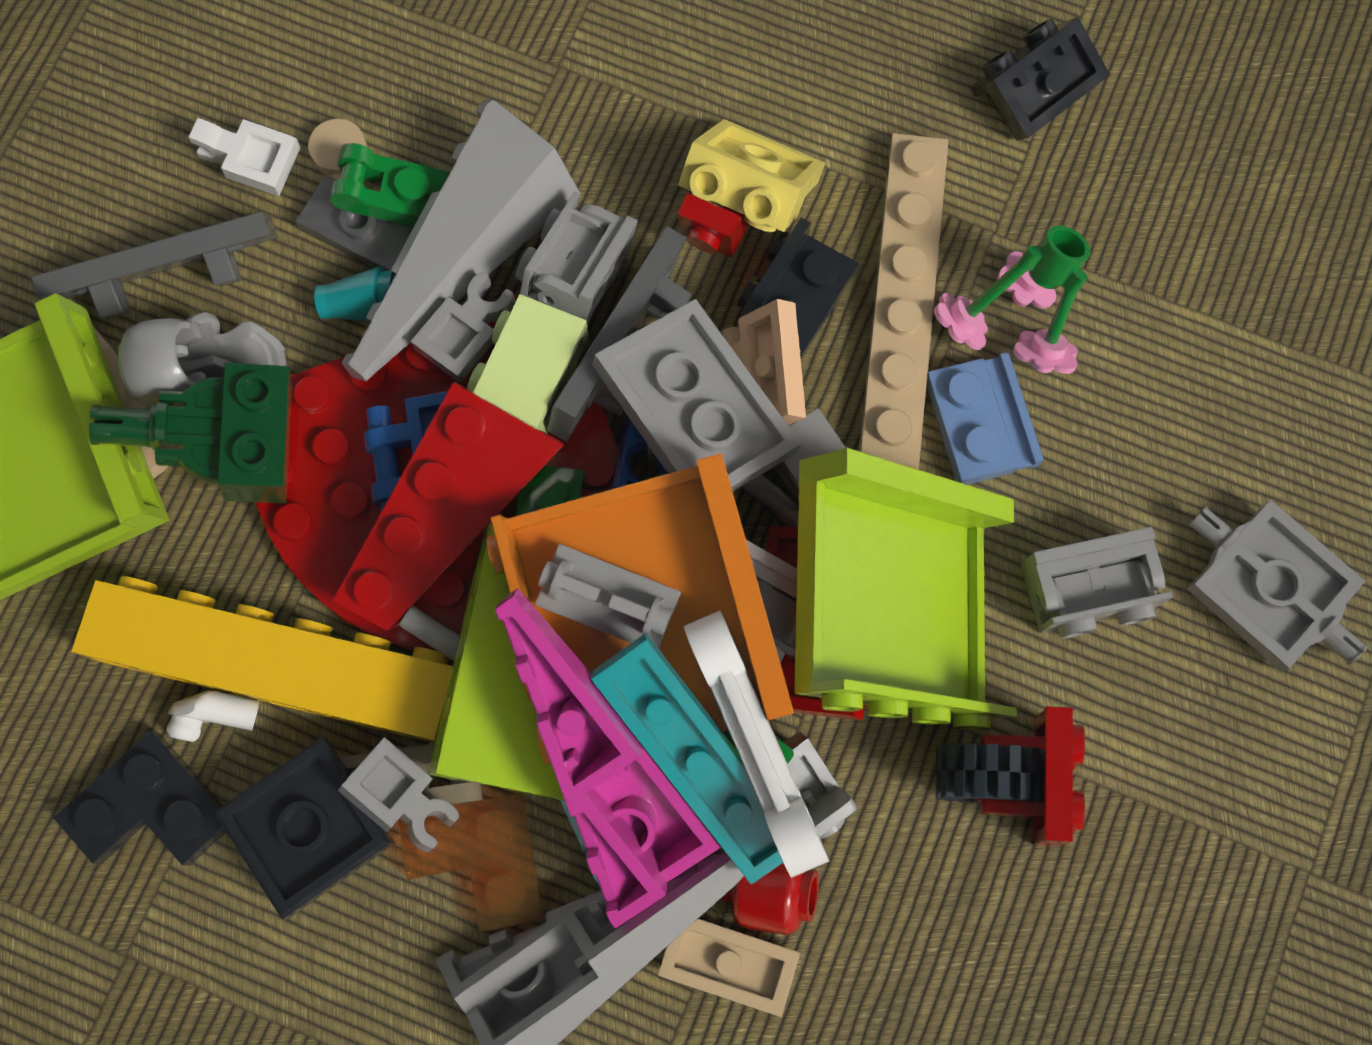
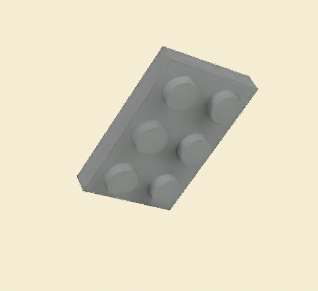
[592,299,801,491]

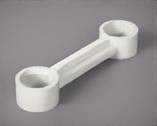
[684,610,829,878]

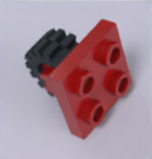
[935,706,1085,847]

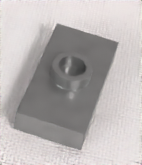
[296,176,414,271]

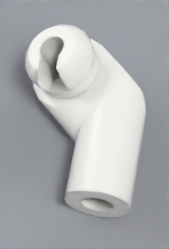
[166,690,260,742]

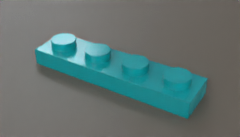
[591,633,783,884]

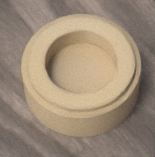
[308,119,368,179]

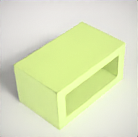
[467,294,590,434]

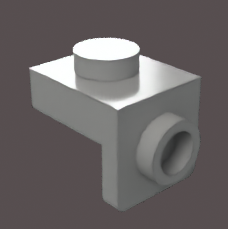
[784,731,857,839]

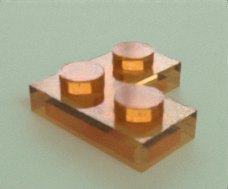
[399,793,544,932]

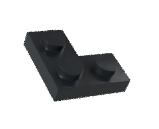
[53,730,226,866]

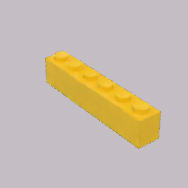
[71,576,453,743]

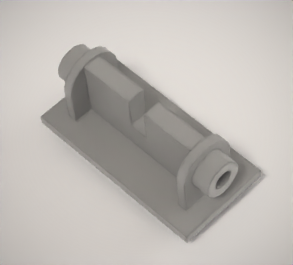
[535,544,681,648]

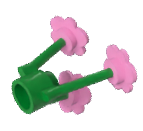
[934,225,1091,374]

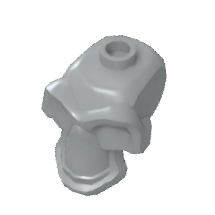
[118,312,287,407]

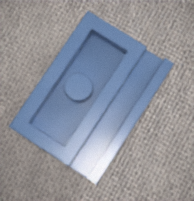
[926,352,1044,485]

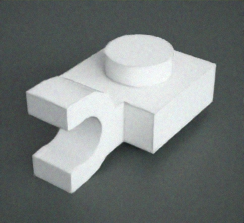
[188,118,300,197]

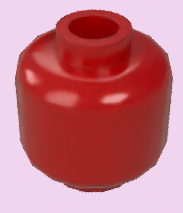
[722,863,819,935]

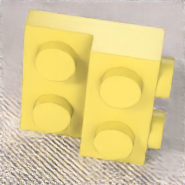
[678,119,826,232]

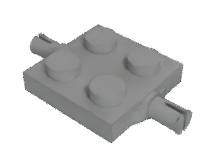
[1187,500,1368,672]

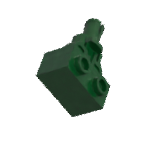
[89,363,292,503]

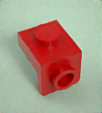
[678,193,749,258]

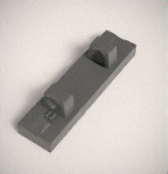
[31,212,278,319]
[547,226,691,442]

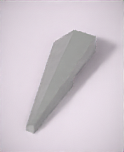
[342,99,580,381]
[436,851,744,1045]

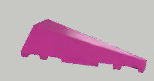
[495,588,721,928]

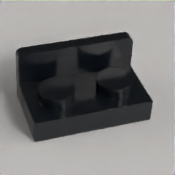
[969,17,1110,141]
[737,217,859,361]

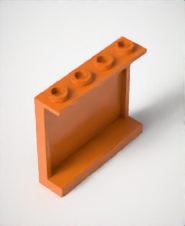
[486,453,794,766]

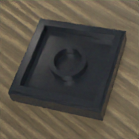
[214,737,395,920]

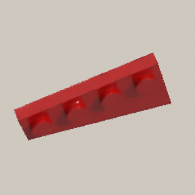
[332,382,565,631]

